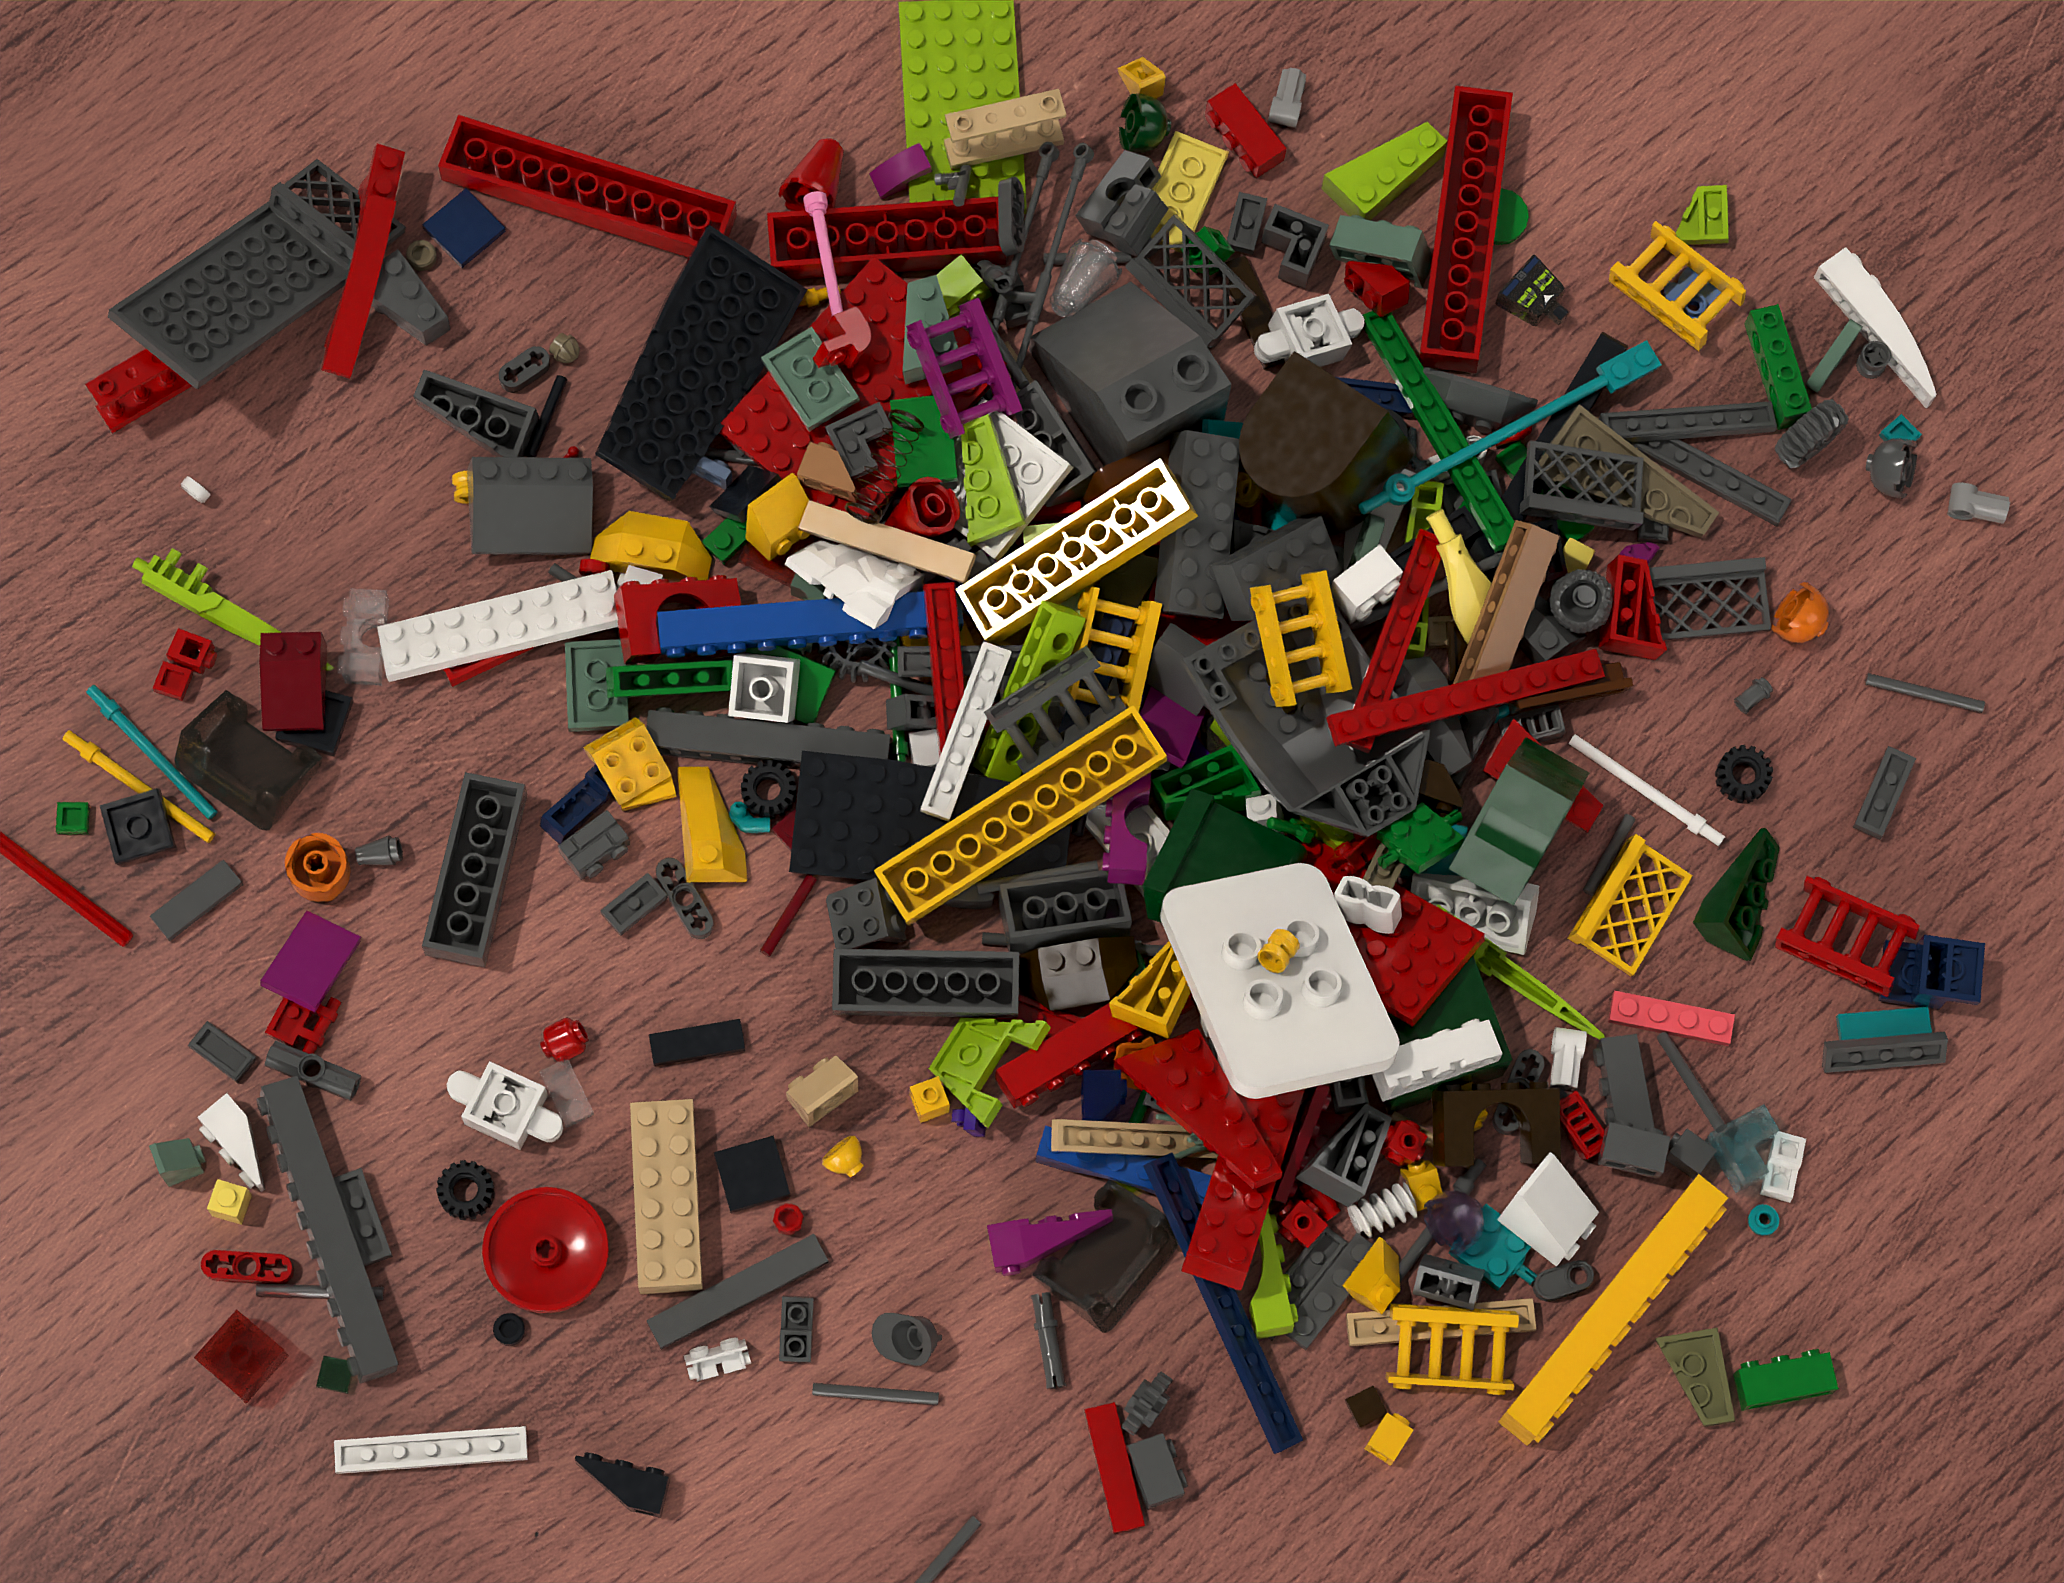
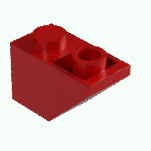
[1344,261,1410,317]

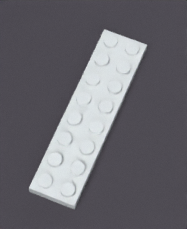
[377,570,618,682]

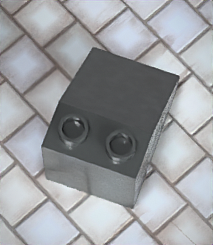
[1029,281,1232,466]

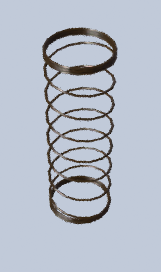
[845,409,924,525]

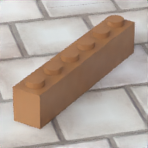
[1453,520,1560,684]

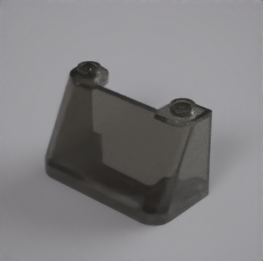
[174,690,323,831]
[1032,1179,1178,1333]

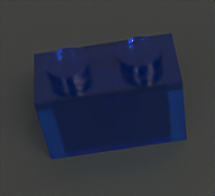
[1081,1070,1127,1122]

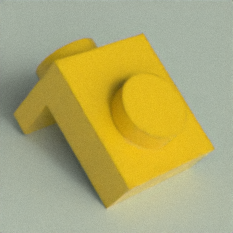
[1400,1159,1445,1211]

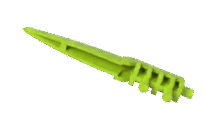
[132,548,335,671]
[1437,904,1605,1040]

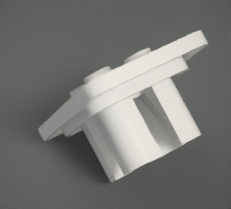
[1160,863,1399,1099]

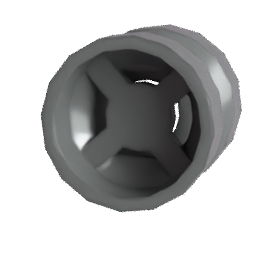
[1856,341,1891,379]

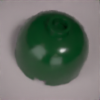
[1119,93,1171,152]

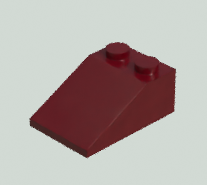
[259,632,327,731]

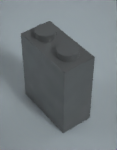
[1145,623,1208,716]

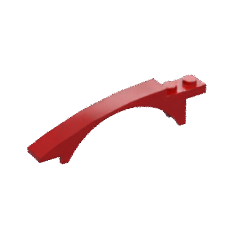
[321,143,405,379]

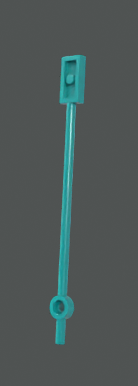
[1358,340,1662,515]

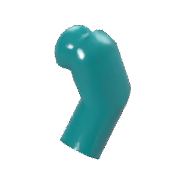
[729,802,770,833]

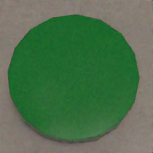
[1494,188,1529,245]

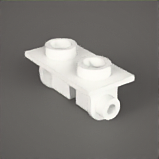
[684,1338,751,1382]

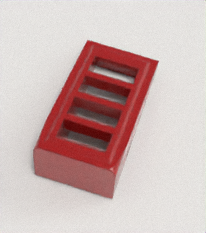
[1560,1090,1605,1159]

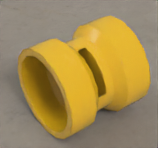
[1257,929,1300,973]

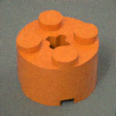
[285,833,351,902]

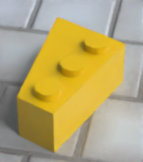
[1109,941,1191,1039]

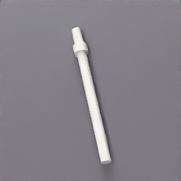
[1569,734,1725,846]

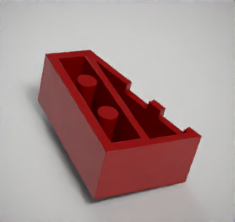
[1599,554,1667,660]

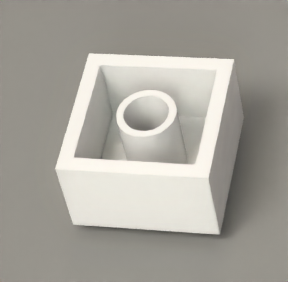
[1330,545,1403,625]
[728,653,800,723]

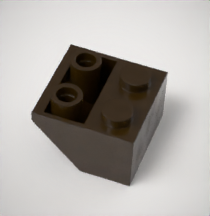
[1417,758,1464,817]

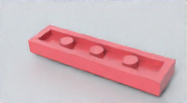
[1608,990,1735,1046]

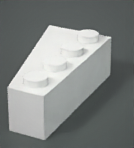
[1372,1019,1502,1102]

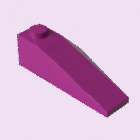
[987,1209,1113,1276]

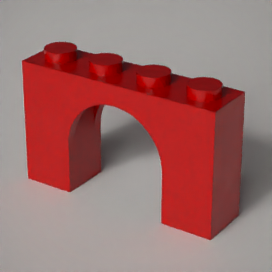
[614,575,743,664]

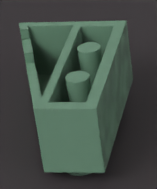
[903,275,963,384]

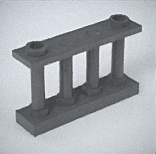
[984,645,1127,774]

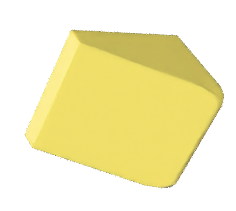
[1563,538,1595,573]

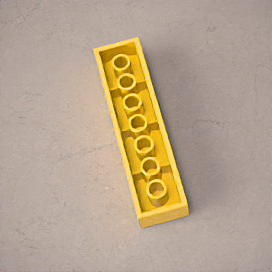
[956,458,1198,645]

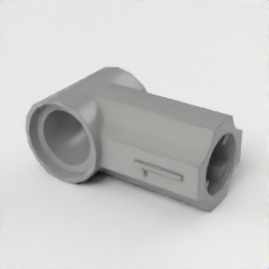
[1268,67,1306,128]
[1947,482,2010,524]

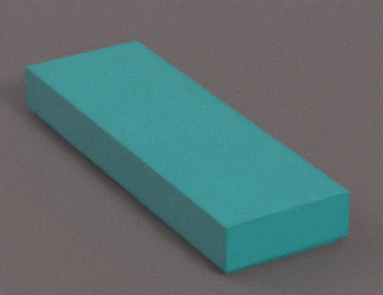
[1836,1007,1932,1040]

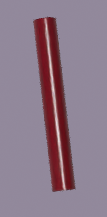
[760,874,817,957]

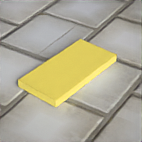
[1151,131,1229,253]

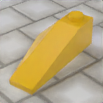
[677,767,747,882]

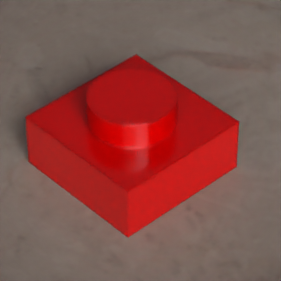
[152,661,193,701]

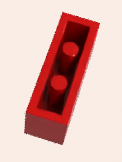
[1205,83,1287,179]

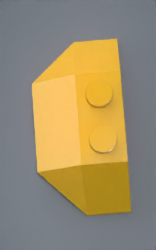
[590,511,712,582]

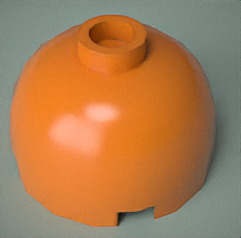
[1771,582,1829,643]

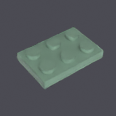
[761,327,860,432]
[565,639,629,732]

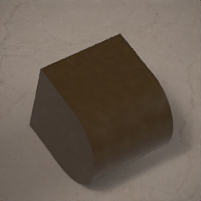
[1239,351,1416,535]

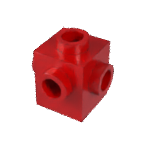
[1380,1119,1428,1166]
[1276,1198,1328,1248]

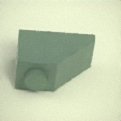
[149,1138,206,1187]

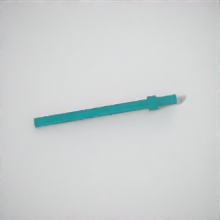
[86,685,217,820]

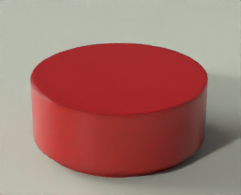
[578,559,610,576]

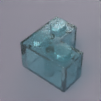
[1705,1104,1780,1193]

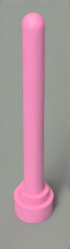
[803,191,843,316]

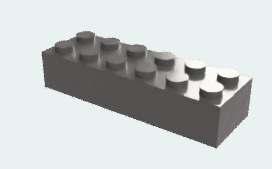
[1154,430,1240,621]
[422,772,528,968]
[832,949,1019,1018]

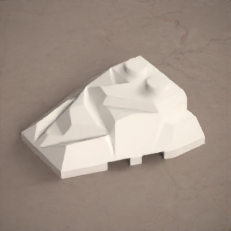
[785,540,925,629]

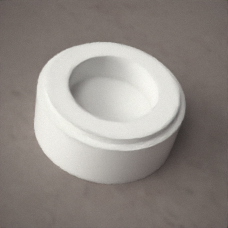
[181,476,210,503]

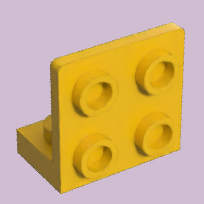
[583,717,671,805]

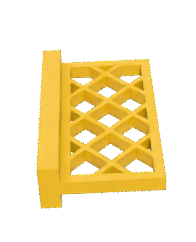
[1567,834,1693,976]

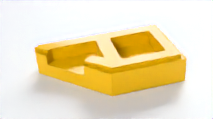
[621,766,677,812]

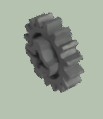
[1122,1371,1173,1436]

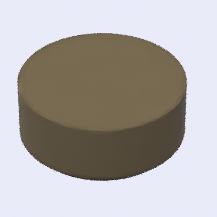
[406,240,437,271]

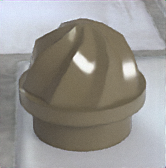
[549,333,580,363]

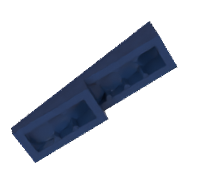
[540,765,613,845]

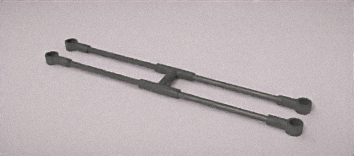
[973,142,1094,407]

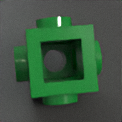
[1181,226,1234,276]

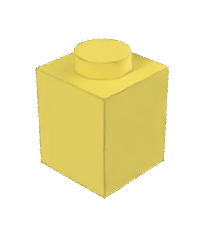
[207,1179,252,1225]

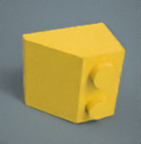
[745,473,810,561]

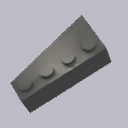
[413,369,539,457]

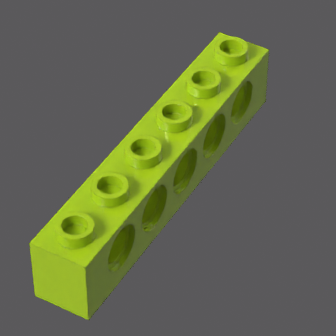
[973,600,1086,782]

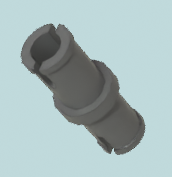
[975,259,1012,293]

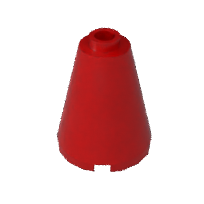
[778,138,844,211]
[884,476,960,538]

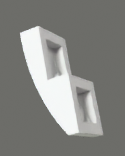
[1760,1131,1806,1203]

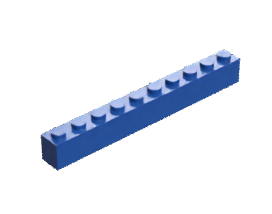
[657,589,964,658]

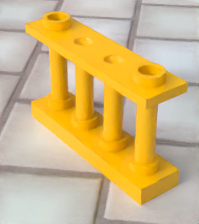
[1609,221,1746,351]
[1250,570,1352,707]
[1060,587,1162,712]
[1385,1303,1519,1395]

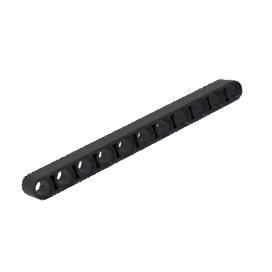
[1469,332,1628,579]

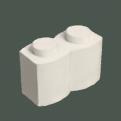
[1334,876,1402,934]

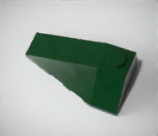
[1693,828,1780,961]

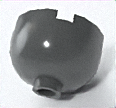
[1866,438,1917,499]

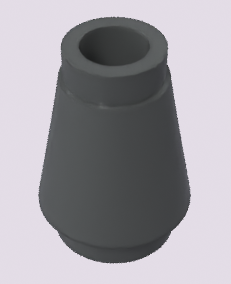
[355,835,403,865]

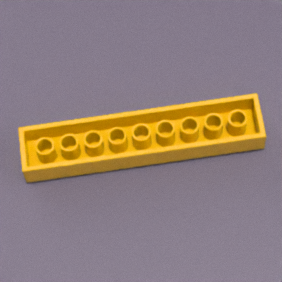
[874,705,1167,926]
[1498,1174,1728,1446]

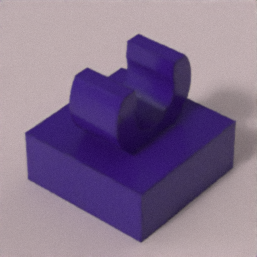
[951,1107,986,1137]

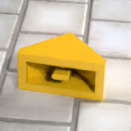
[1117,57,1166,98]

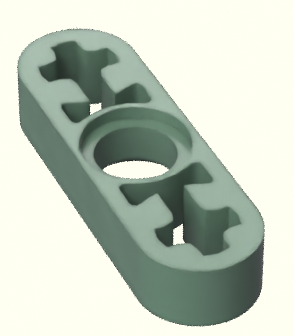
[1805,319,1863,393]
[1347,513,1385,569]

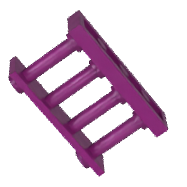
[906,298,1023,439]

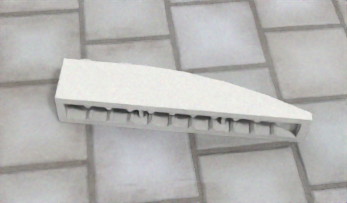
[1814,247,1937,408]

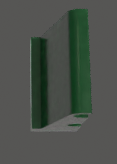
[1142,788,1308,923]

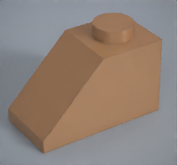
[797,442,858,503]

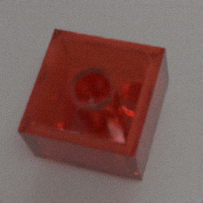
[194,1309,289,1404]

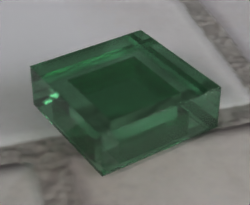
[316,1356,352,1394]

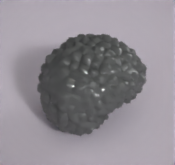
[1550,569,1613,633]

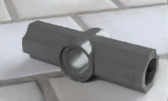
[264,1040,362,1101]

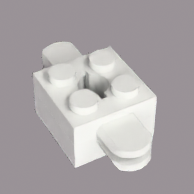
[1254,294,1364,367]
[447,1061,563,1150]

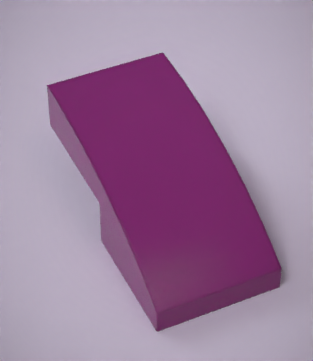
[869,143,932,200]

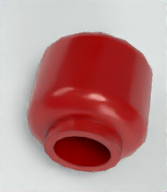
[540,1017,589,1063]

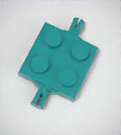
[1446,1204,1538,1291]

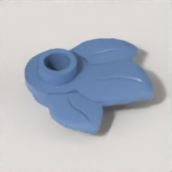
[1664,267,1721,319]

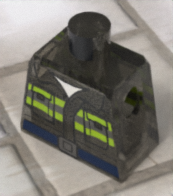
[1495,254,1570,326]

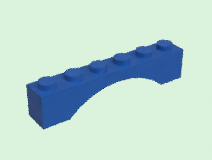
[1035,1125,1211,1208]

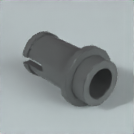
[1734,677,1773,714]

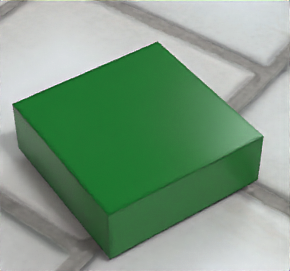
[56,802,90,835]

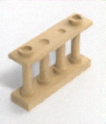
[944,89,1066,170]

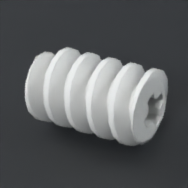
[1347,1182,1417,1238]

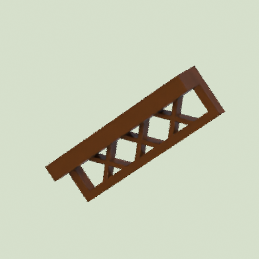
[1508,662,1634,715]

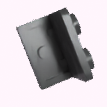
[826,878,907,949]

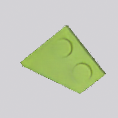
[1676,185,1729,245]

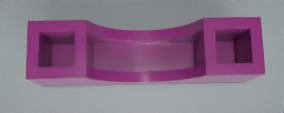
[1102,772,1151,885]

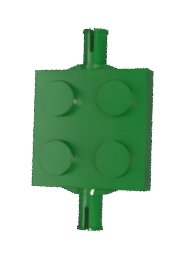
[1376,802,1464,874]

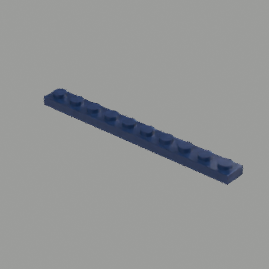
[1143,1152,1303,1454]

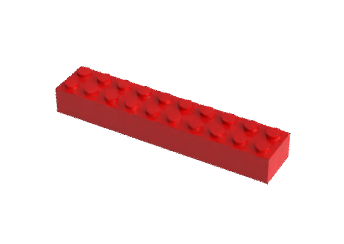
[1419,86,1513,373]
[438,114,737,258]

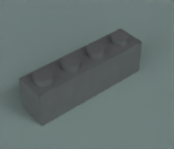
[1593,1034,1654,1130]

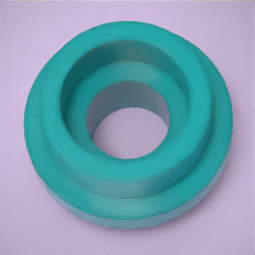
[1748,1204,1779,1236]

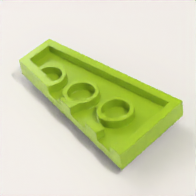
[961,414,1026,546]

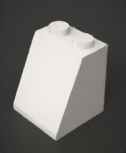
[1497,1152,1599,1267]

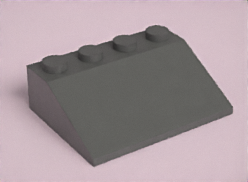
[467,457,593,555]

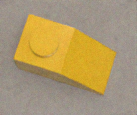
[1342,1237,1400,1315]

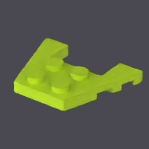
[928,1018,1051,1128]

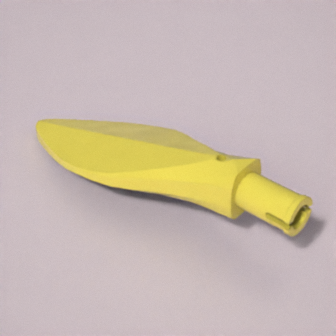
[1426,509,1491,644]

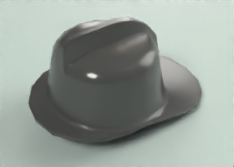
[872,1313,942,1366]

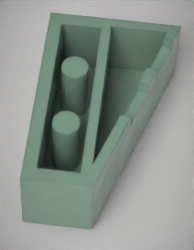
[1329,215,1432,289]

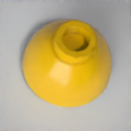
[822,1136,864,1177]

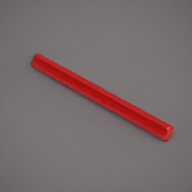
[0,831,133,947]

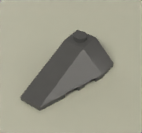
[1393,656,1473,778]

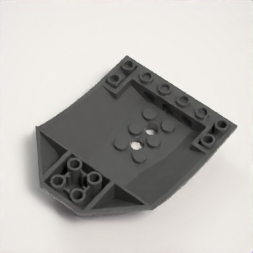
[1181,597,1431,837]

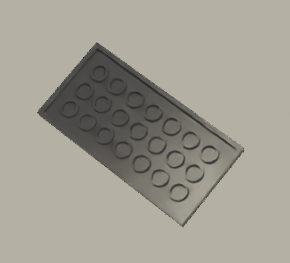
[108,201,349,389]

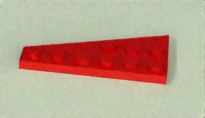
[1114,1028,1282,1189]

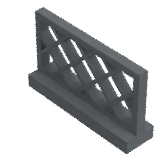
[268,159,406,269]
[1125,215,1257,348]
[1520,440,1644,531]
[1649,557,1771,640]

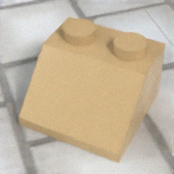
[786,1056,858,1127]

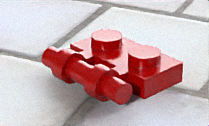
[265,997,342,1054]

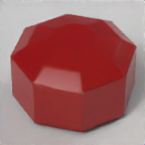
[773,1203,804,1236]

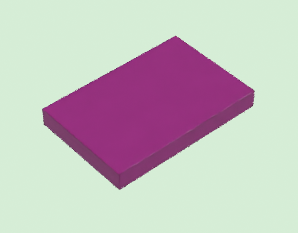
[1139,686,1207,769]
[260,910,361,1012]

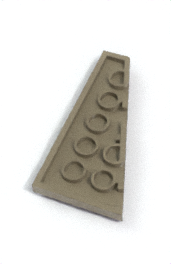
[1534,404,1720,538]

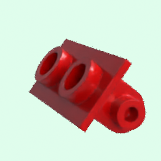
[1326,832,1380,876]

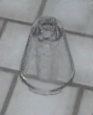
[1050,239,1122,318]

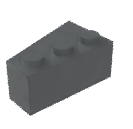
[371,249,451,346]
[1296,1104,1392,1207]

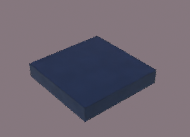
[422,188,506,268]

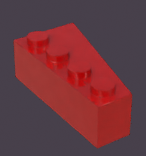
[1483,718,1604,833]

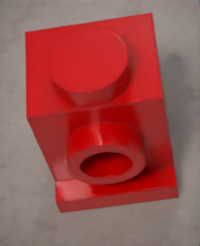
[166,628,217,675]

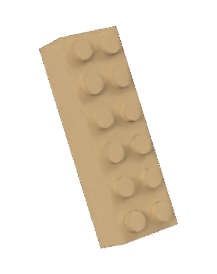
[630,1099,703,1294]

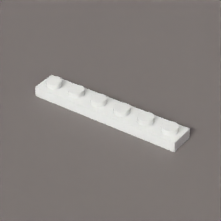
[920,641,1012,822]
[334,1426,528,1474]

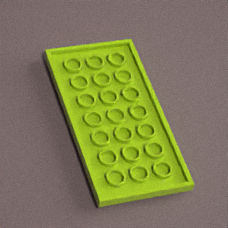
[898,0,1027,214]

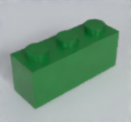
[1733,1349,1839,1411]

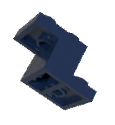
[1878,935,1985,1010]

